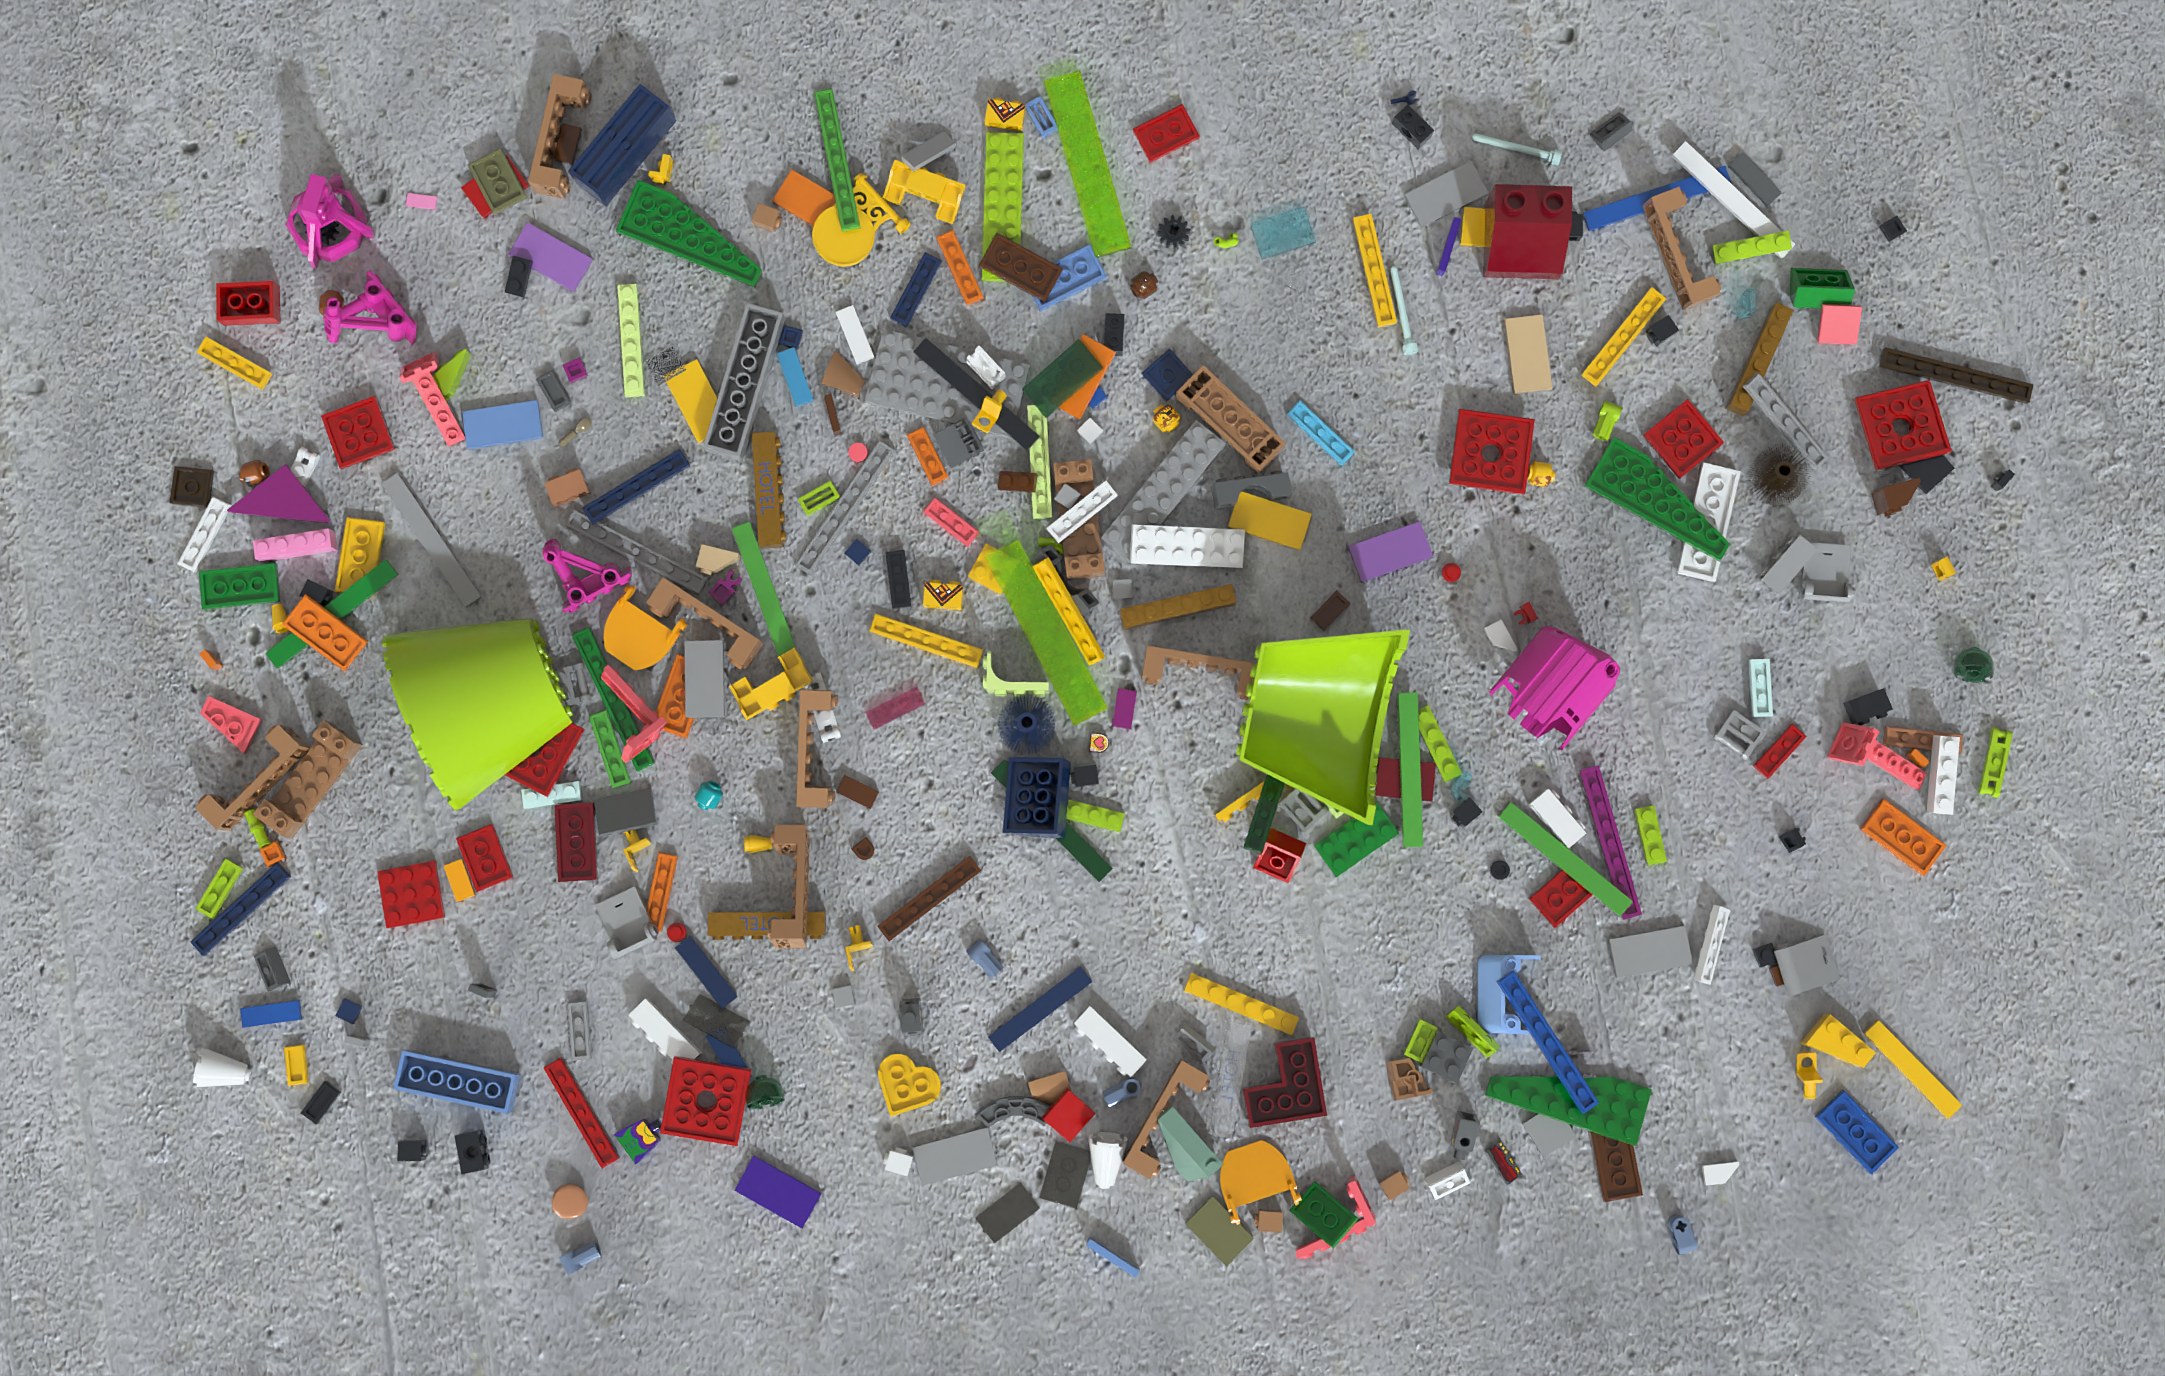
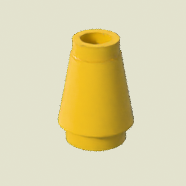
[271,604,289,633]
[744,834,772,853]

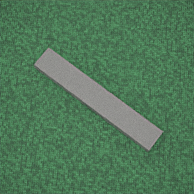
[1743,373,1829,471]

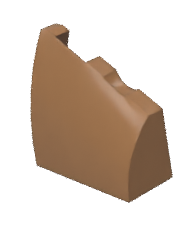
[821,351,865,398]
[1386,1058,1433,1101]
[1028,1071,1072,1104]

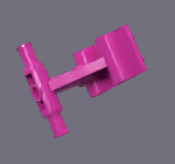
[323,270,417,345]
[542,538,632,613]

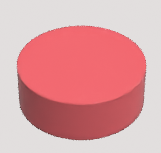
[848,443,868,463]

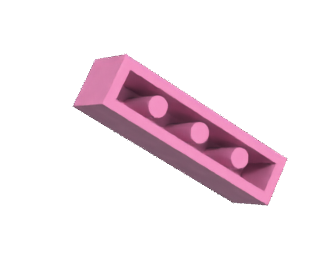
[253,528,338,562]

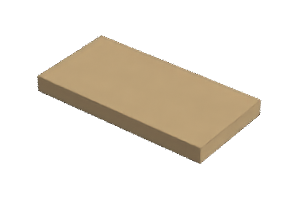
[1504,315,1552,394]

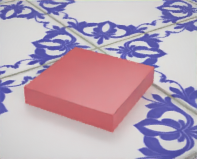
[1817,304,1862,344]

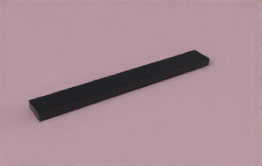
[913,338,1040,451]

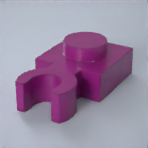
[708,571,742,606]

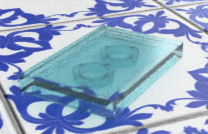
[1250,207,1316,260]

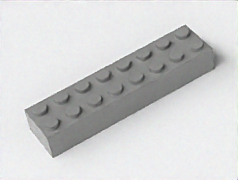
[703,303,785,462]
[1101,420,1226,565]

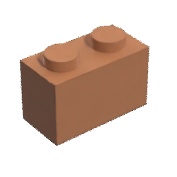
[544,468,591,507]

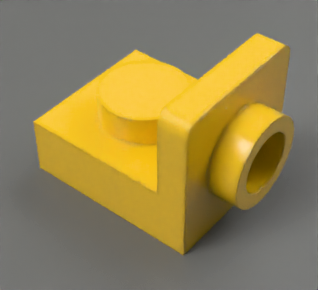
[648,154,674,184]

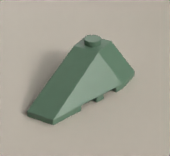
[1157,1105,1223,1181]

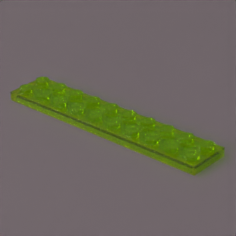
[1044,70,1132,258]
[984,539,1108,726]

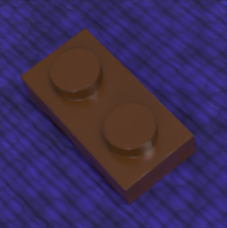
[998,471,1037,493]

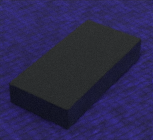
[301,1081,342,1124]

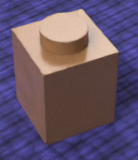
[752,203,783,233]
[1378,1170,1410,1200]
[1254,1209,1283,1233]

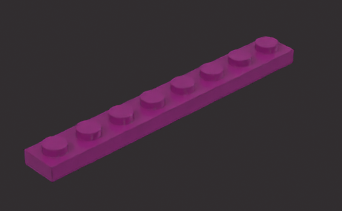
[1579,765,1642,920]

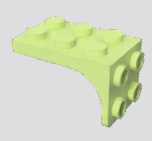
[983,651,1049,697]

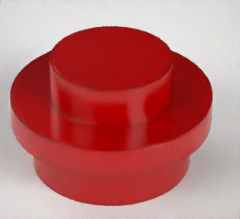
[1442,563,1461,582]
[667,923,687,942]

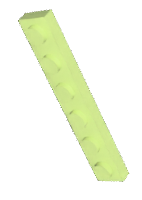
[618,284,645,397]
[1027,404,1052,519]

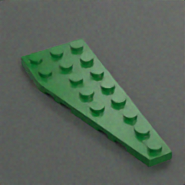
[616,180,762,288]
[1585,437,1730,562]
[1485,1076,1652,1146]

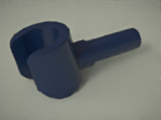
[1390,90,1418,105]

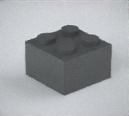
[1419,1031,1473,1084]

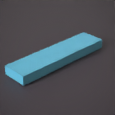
[1287,400,1355,466]

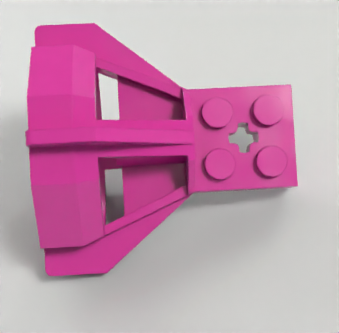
[285,174,375,268]

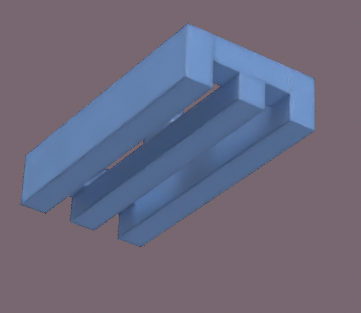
[1025,96,1059,139]

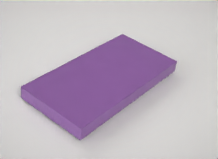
[508,222,593,292]
[1348,521,1433,583]

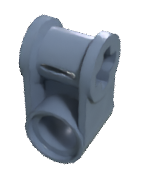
[1667,1215,1698,1255]

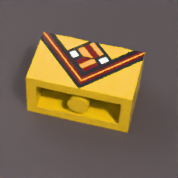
[985,97,1026,132]
[923,580,964,610]

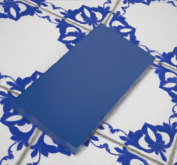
[1815,1090,1899,1175]

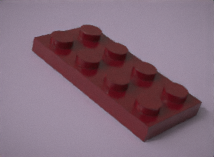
[554,803,598,882]

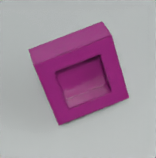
[562,357,588,383]

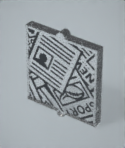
[644,345,686,386]

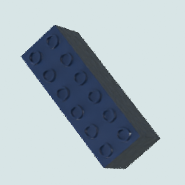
[568,84,677,207]

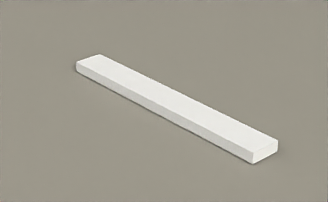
[1672,141,1795,259]

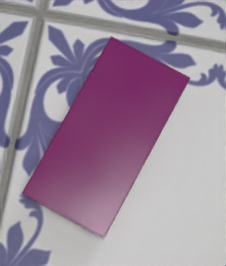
[1112,688,1137,730]

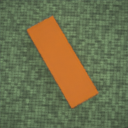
[907,426,949,486]

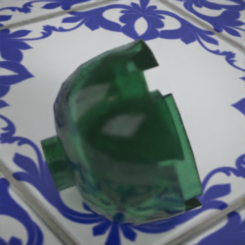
[1953,647,1994,683]
[745,1075,785,1109]

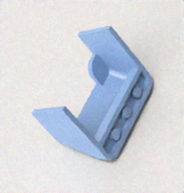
[1477,954,1541,1034]

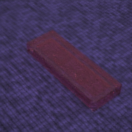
[865,687,925,730]

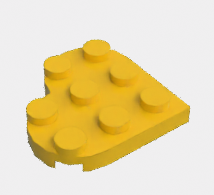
[878,1054,941,1117]

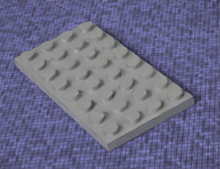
[865,329,1030,439]

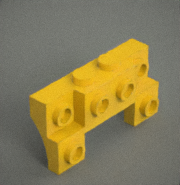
[882,160,966,224]
[729,647,814,721]

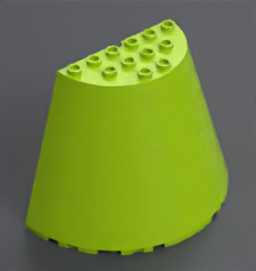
[382,618,573,811]
[1236,630,1410,825]

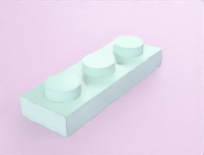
[1748,659,1773,717]
[521,781,582,809]

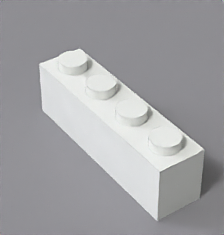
[1926,735,1960,815]
[629,998,702,1064]
[1074,1006,1147,1077]

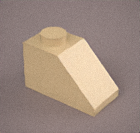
[696,544,741,575]

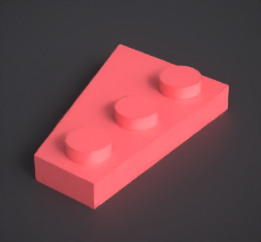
[200,696,262,754]

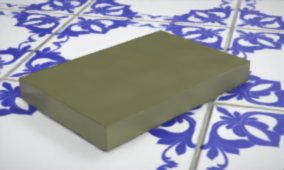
[468,148,528,215]
[1185,1196,1254,1267]

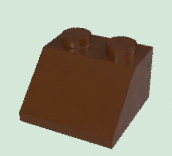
[1871,478,1921,517]

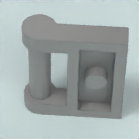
[554,663,592,706]
[1713,710,1765,760]
[1278,789,1329,833]

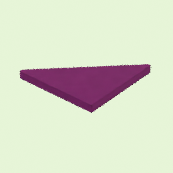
[227,464,332,523]

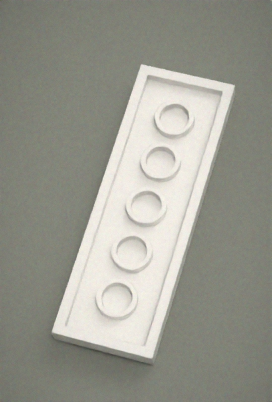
[1677,462,1741,582]
[1129,524,1245,568]

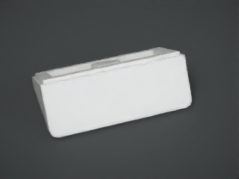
[1425,1162,1470,1200]

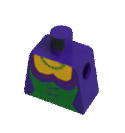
[614,1118,662,1165]

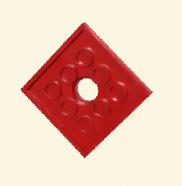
[1854,380,1952,470]
[1449,409,1535,495]
[505,723,585,797]
[660,1056,752,1146]

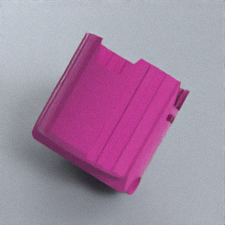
[1489,626,1620,750]

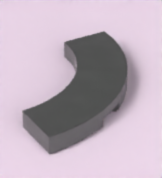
[975,1096,1051,1128]

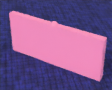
[406,193,438,210]

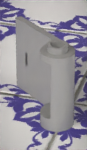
[1801,542,1855,602]
[595,886,659,959]
[1774,934,1840,996]

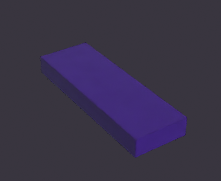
[1436,217,1461,276]

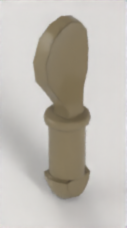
[558,418,592,447]

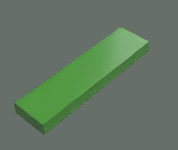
[589,710,631,789]

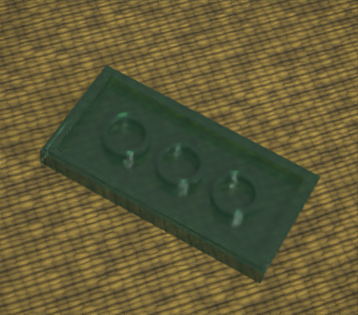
[1022,339,1103,418]

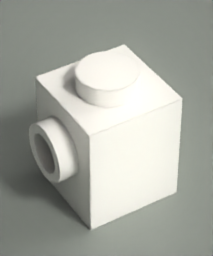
[883,1147,914,1176]

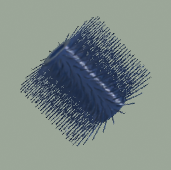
[998,693,1056,755]

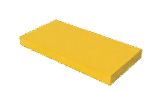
[663,359,718,444]
[1228,491,1312,550]
[334,517,386,597]

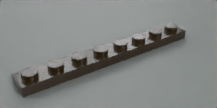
[1879,347,2034,404]

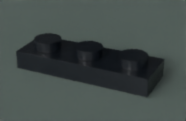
[886,550,912,609]

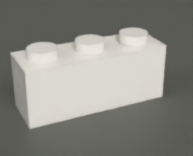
[1528,789,1586,848]

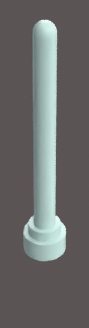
[1472,133,1562,166]
[1390,266,1418,355]

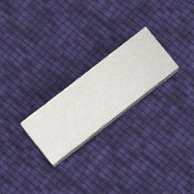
[836,305,874,365]

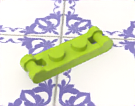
[1977,727,2013,798]

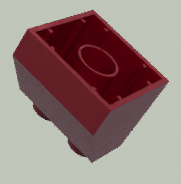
[1483,184,1572,280]

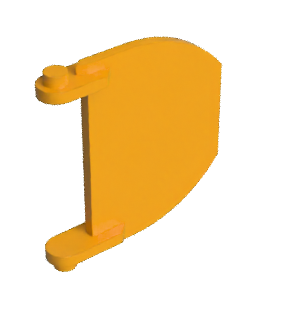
[604,585,687,670]
[1220,1140,1302,1225]

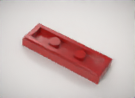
[1753,723,1807,779]

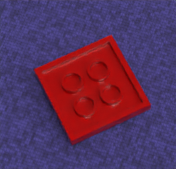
[321,396,395,469]
[1643,399,1724,479]
[377,861,445,928]

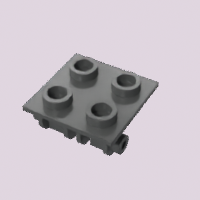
[933,417,984,468]

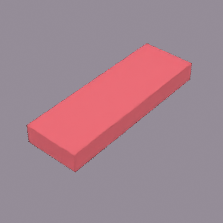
[923,497,980,547]

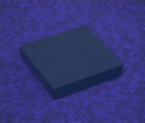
[1141,348,1193,402]

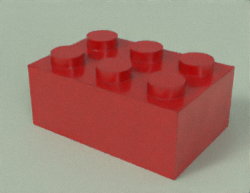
[216,281,281,326]

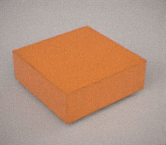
[199,649,223,670]
[1905,749,1929,768]
[259,841,286,867]

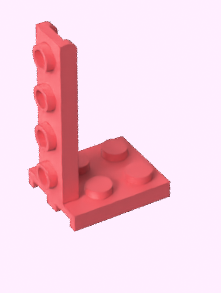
[399,351,466,447]
[601,665,667,763]
[1827,722,1927,790]
[1296,1175,1376,1260]

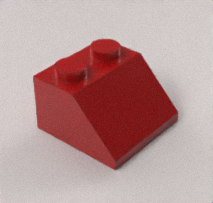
[1253,828,1307,883]

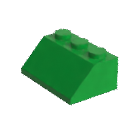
[1790,268,1855,309]

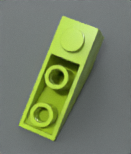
[432,349,471,401]

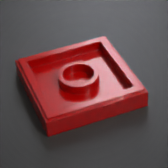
[1041,1088,1096,1143]

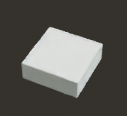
[1077,418,1103,445]

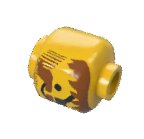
[1152,404,1180,433]
[1527,461,1555,487]

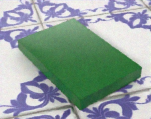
[1289,1181,1359,1249]

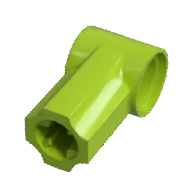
[1592,400,1623,441]

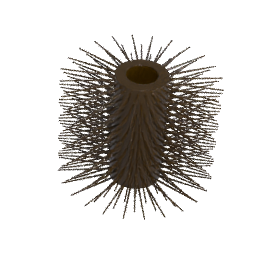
[1746,442,1812,507]

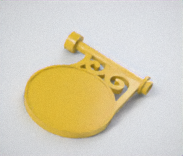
[812,173,911,267]

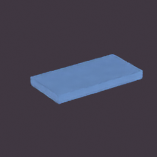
[1032,244,1107,312]
[462,400,543,450]

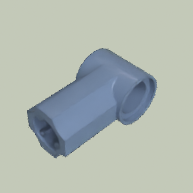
[966,938,1004,979]
[1102,1077,1141,1107]
[559,1241,602,1275]

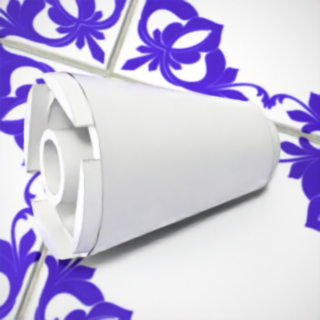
[193,1048,251,1087]
[1089,1132,1128,1189]

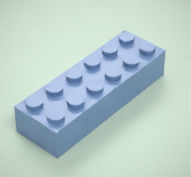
[393,1050,521,1114]

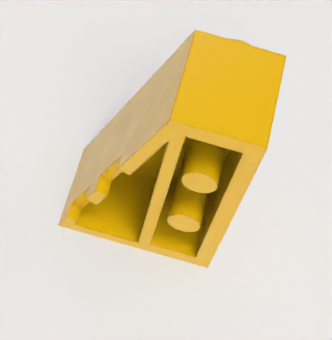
[1800,1014,1876,1068]

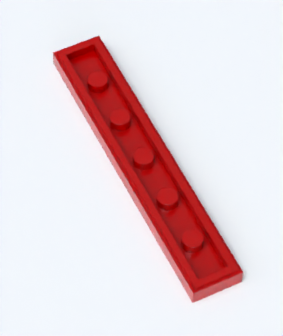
[544,1057,620,1168]

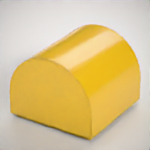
[1931,556,1957,581]

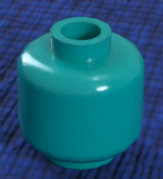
[694,780,723,810]

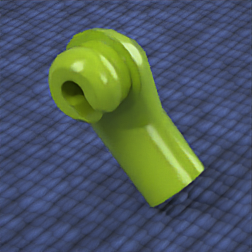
[1213,233,1239,249]
[1038,537,1064,556]

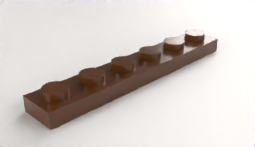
[877,856,981,942]

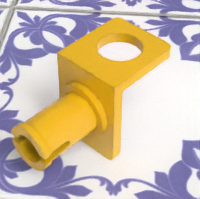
[972,389,1007,433]
[623,830,652,872]
[845,925,873,971]
[1796,1052,1823,1099]

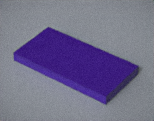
[734,1155,822,1228]

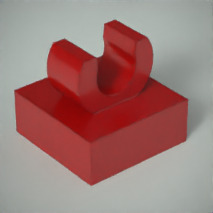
[1514,602,1538,625]

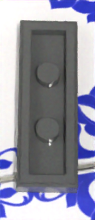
[1728,153,1782,207]

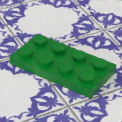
[199,563,280,610]
[1314,802,1399,877]

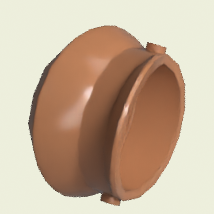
[552,1184,588,1219]

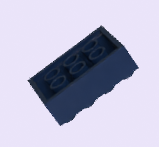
[1002,757,1071,838]

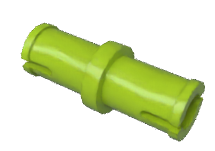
[243,809,271,849]

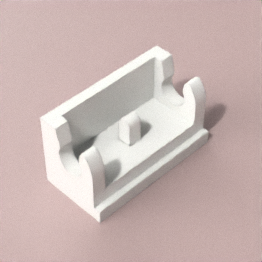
[966,346,1006,390]

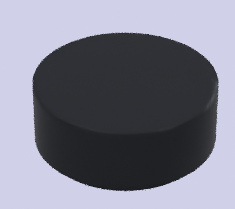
[1490,860,1510,880]

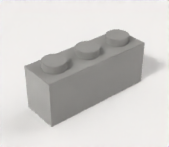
[1759,535,1818,594]

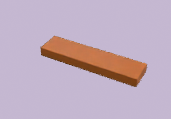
[936,230,984,306]
[646,852,678,932]

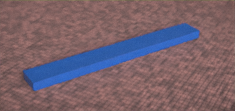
[1583,166,1732,231]
[1496,971,1599,1114]

